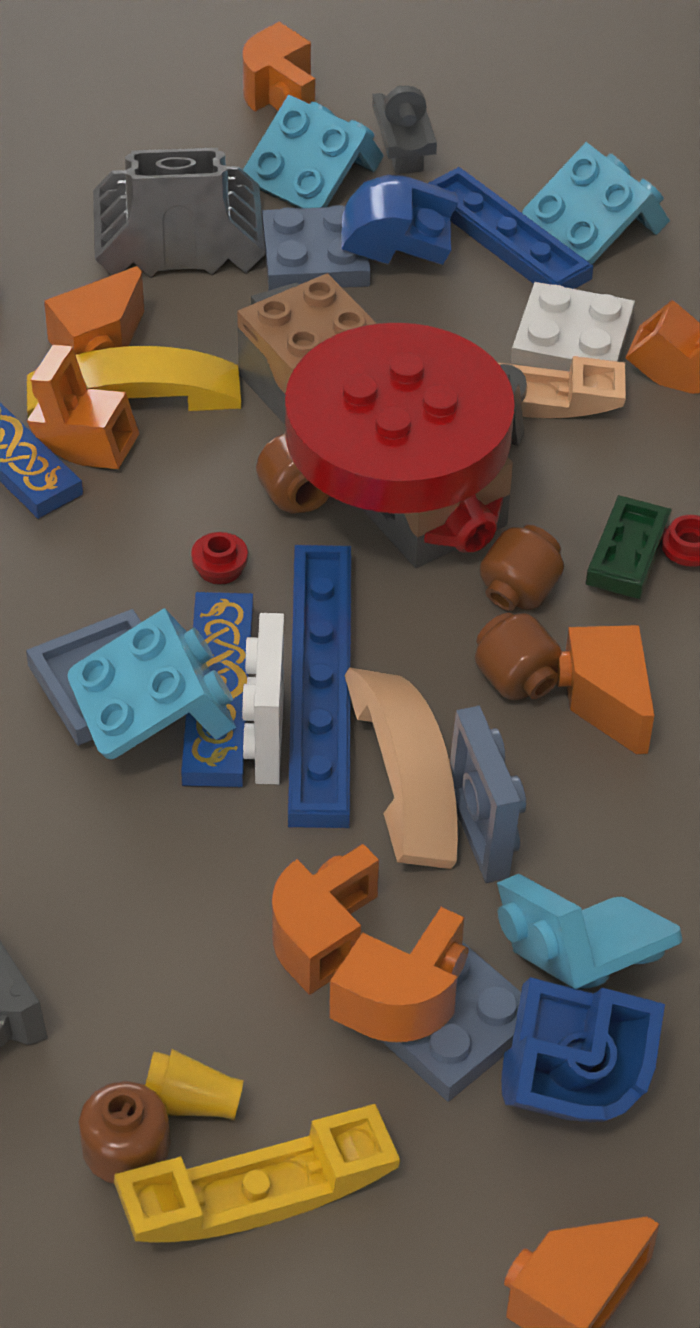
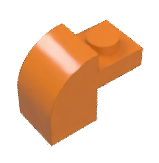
[243,22,315,112]
[625,299,700,394]
[27,345,140,469]
[272,844,379,995]
[330,907,469,1042]

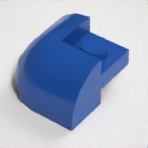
[341,175,458,265]
[501,977,665,1122]

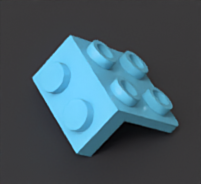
[243,94,384,208]
[522,142,670,264]
[68,608,236,759]
[497,874,683,989]

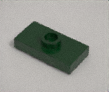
[585,495,672,599]

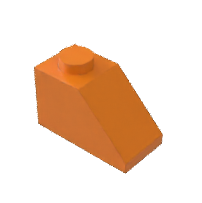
[44,266,144,355]
[556,625,654,754]
[504,1216,659,1328]

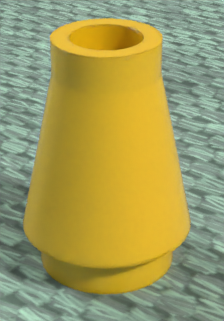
[145,1049,244,1120]

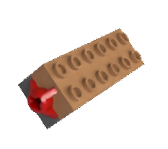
[237,273,513,568]

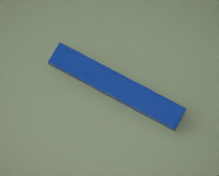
[288,545,351,828]

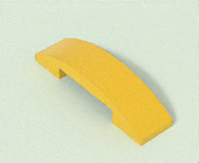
[27,346,241,418]
[114,1104,400,1242]

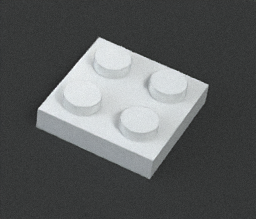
[511,282,635,371]
[242,613,284,785]

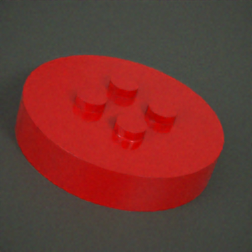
[285,323,515,514]

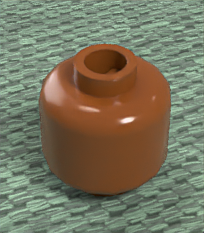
[256,433,329,514]
[479,524,565,611]
[475,612,562,700]
[78,1081,170,1184]

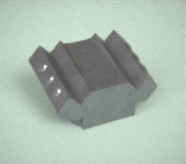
[93,148,265,278]

